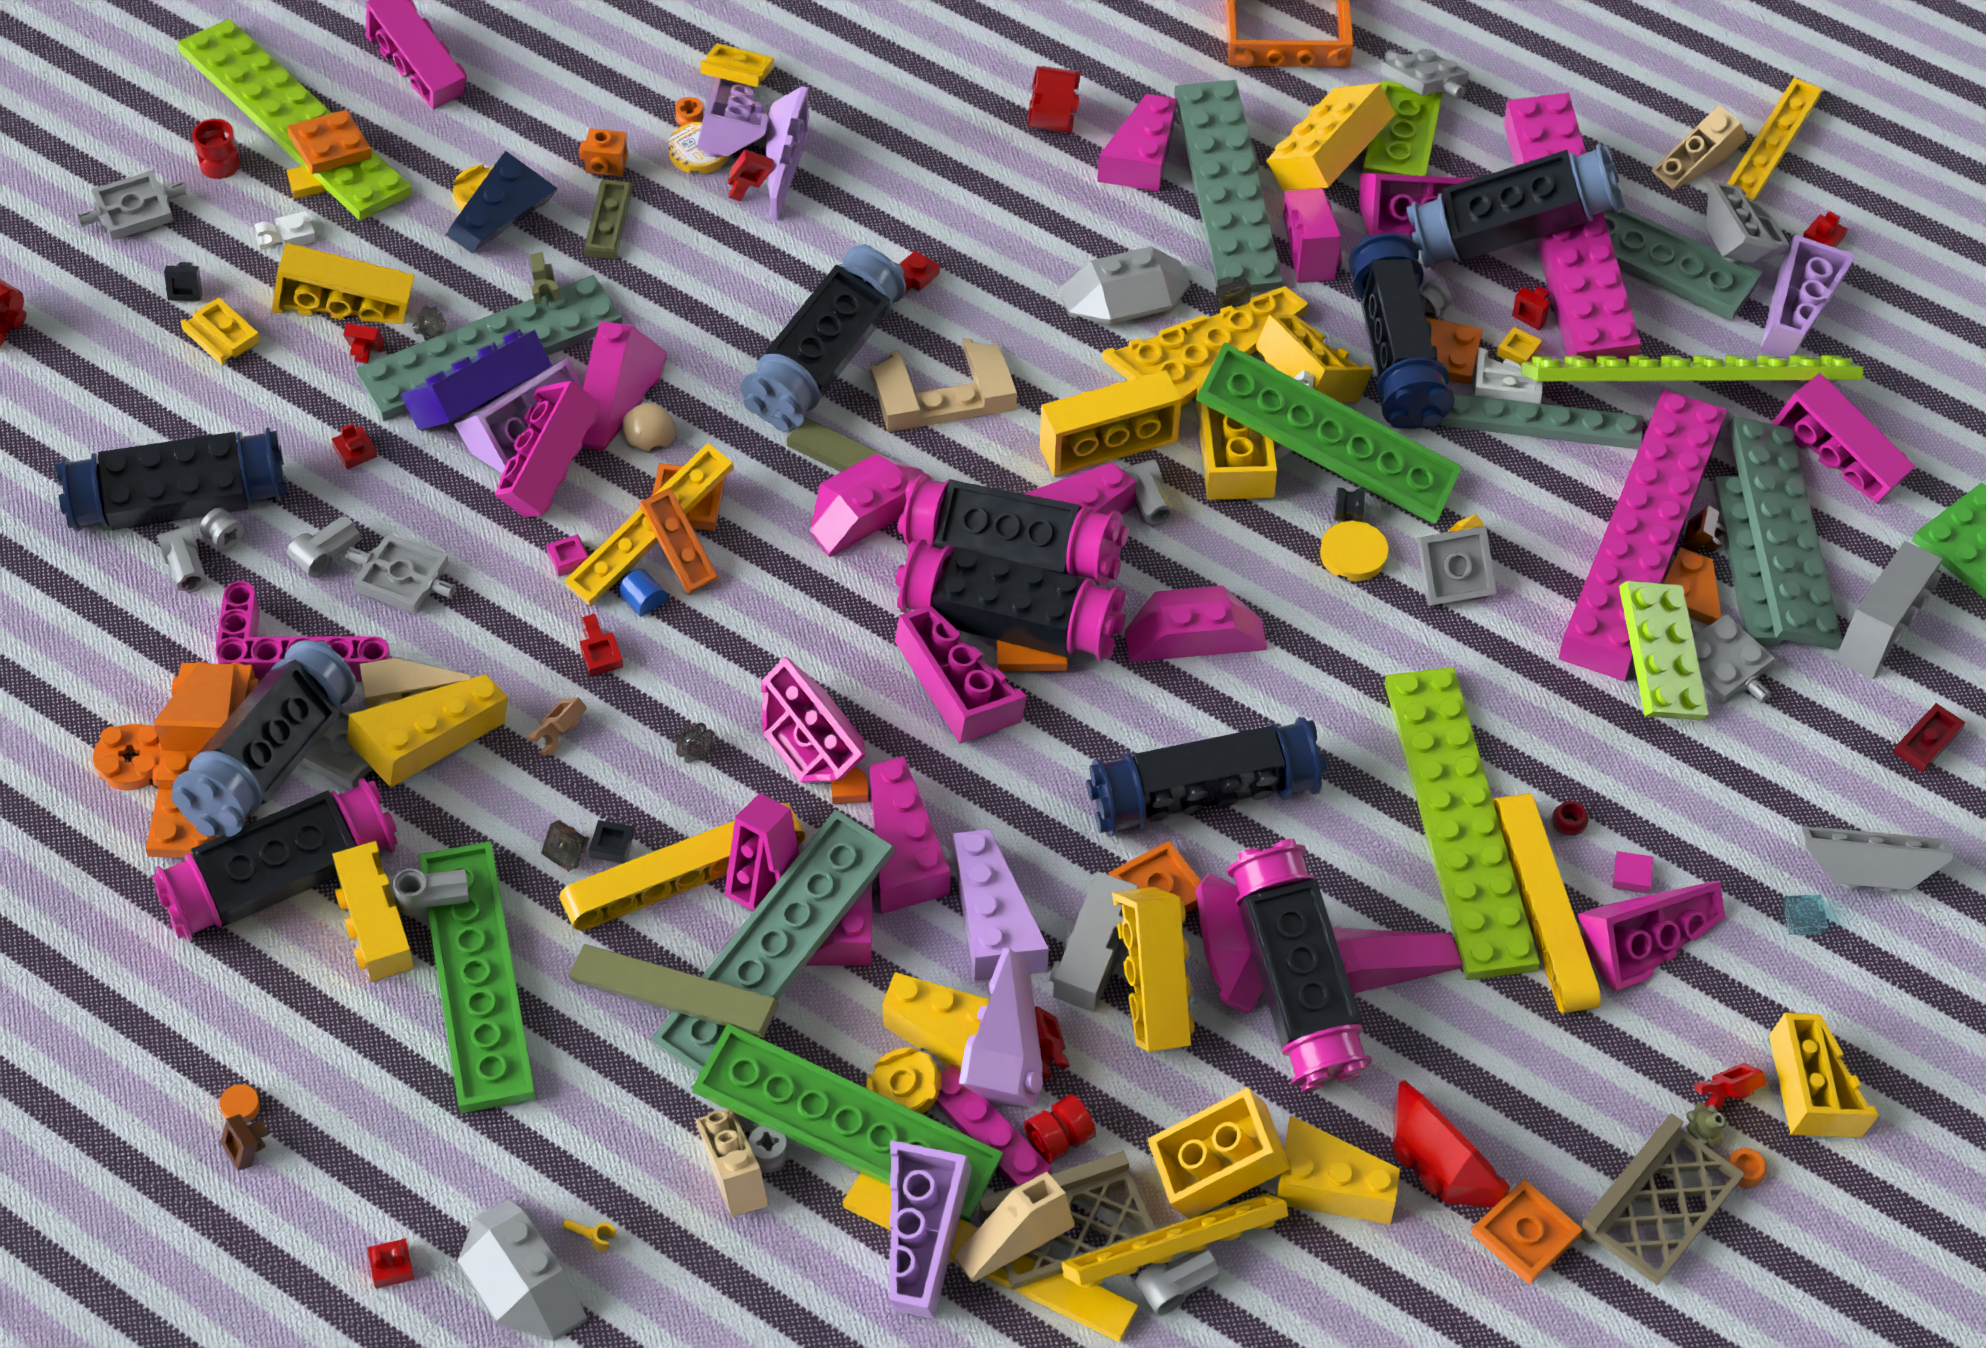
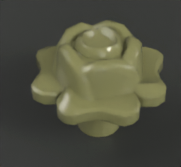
[1686,1102,1726,1149]

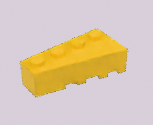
[271,243,415,324]
[347,674,508,788]
[1112,887,1194,1052]

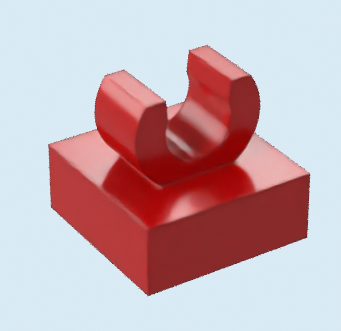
[1803,211,1848,248]
[1512,286,1550,331]
[343,323,385,364]
[331,423,377,469]
[367,1238,414,1289]

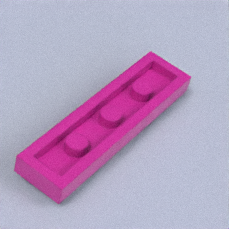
[934,1064,1052,1187]

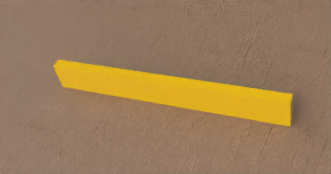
[843,1173,1138,1343]

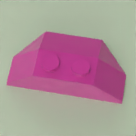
[810,454,925,557]
[1124,586,1267,662]
[761,656,866,784]
[1196,873,1263,1014]

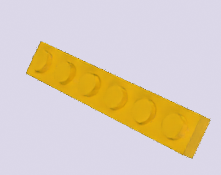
[1727,77,1823,201]
[564,443,734,607]
[1061,1193,1289,1288]

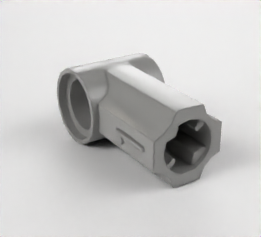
[1121,459,1174,526]
[287,516,361,578]
[157,525,207,593]
[393,869,469,917]
[1135,1249,1220,1316]

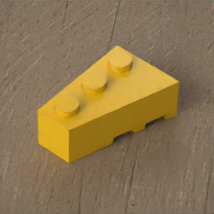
[1255,314,1374,402]
[332,841,414,982]
[883,972,990,1072]
[1769,1013,1879,1138]
[1277,1115,1400,1224]

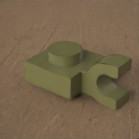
[530,252,561,304]

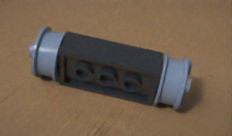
[1407,144,1626,270]
[741,244,906,432]
[171,640,356,837]

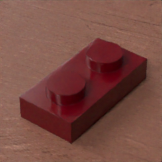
[1894,703,1966,773]

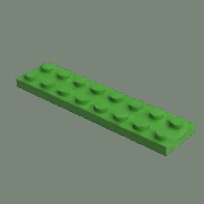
[1195,342,1463,524]
[418,841,536,1114]
[692,1023,1003,1223]

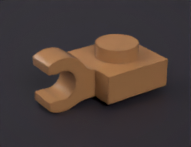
[528,697,587,755]

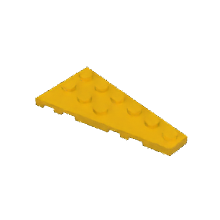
[1102,286,1309,407]

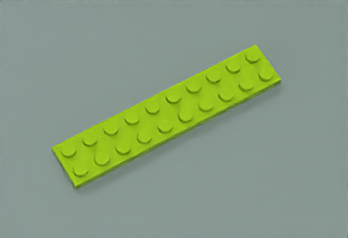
[178,18,412,221]
[1521,355,1864,381]
[1384,667,1540,981]

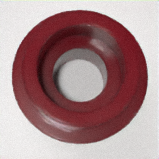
[1552,801,1589,836]

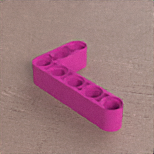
[215,581,391,683]

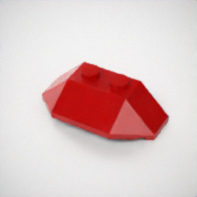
[1393,1079,1510,1208]

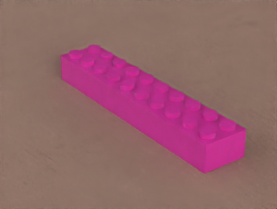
[1504,92,1641,361]
[1558,389,1727,681]

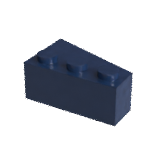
[445,150,558,253]

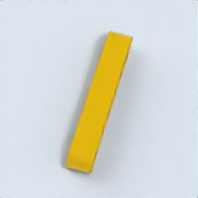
[1493,793,1600,1014]
[559,803,806,931]

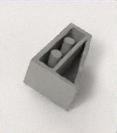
[1049,871,1138,1012]

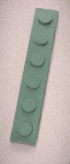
[1441,393,1643,449]
[1713,476,1782,646]

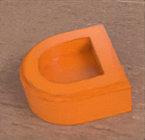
[831,767,868,804]

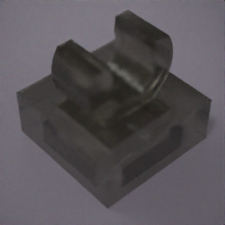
[1216,276,1251,314]
[541,820,590,872]

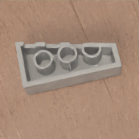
[1835,541,1943,679]

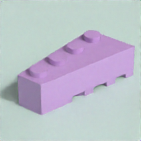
[889,1140,972,1319]

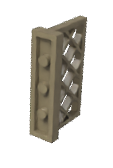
[1580,1113,1745,1286]
[978,1150,1156,1290]

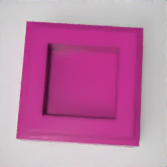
[546,534,589,577]
[1612,851,1653,893]

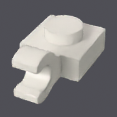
[255,211,316,248]

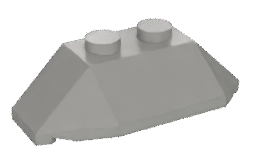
[1706,181,1791,263]
[1058,246,1191,324]
[1800,826,1954,892]
[458,1199,588,1341]

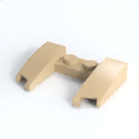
[870,338,1017,432]

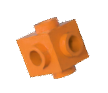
[579,128,629,177]

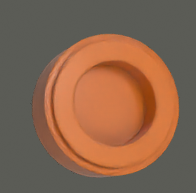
[219,1084,260,1123]
[1728,1148,1767,1188]

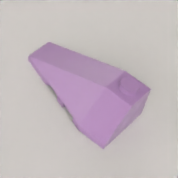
[697,77,769,157]
[765,86,810,221]
[455,357,583,474]
[959,949,1043,1106]

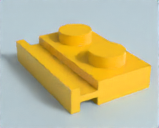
[700,43,774,88]
[181,297,260,366]

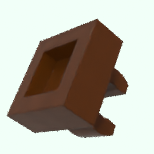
[1683,505,1726,552]
[220,1114,269,1171]

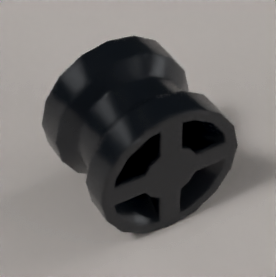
[1334,487,1365,522]

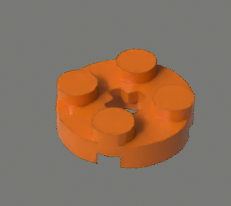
[93,724,161,791]

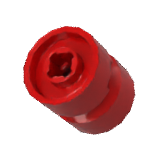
[192,118,240,179]
[1024,1094,1096,1164]

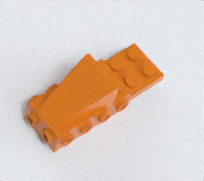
[145,662,260,858]

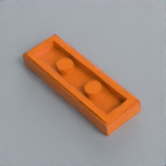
[639,487,719,595]

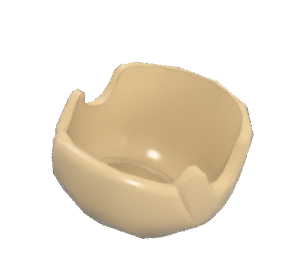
[622,403,676,452]

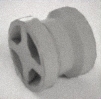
[1419,280,1452,319]
[200,507,244,551]
[749,1125,787,1173]

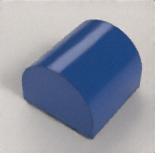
[619,569,668,617]

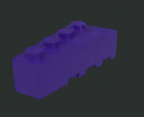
[400,328,552,430]

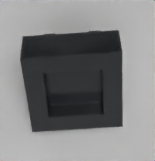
[164,262,203,301]
[589,820,634,864]

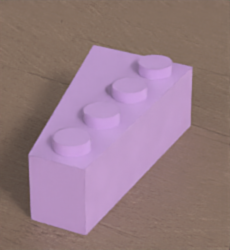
[1760,235,1856,360]
[953,829,1049,981]

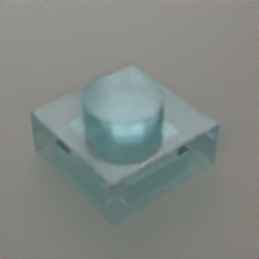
[1782,894,1828,935]

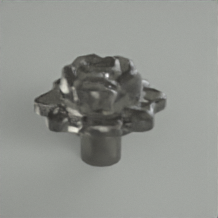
[413,305,447,341]
[675,722,716,763]

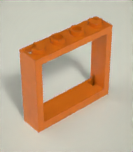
[1225,0,1353,67]

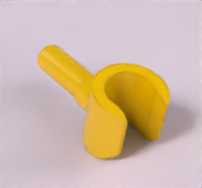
[563,1219,616,1252]

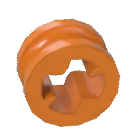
[675,97,703,126]

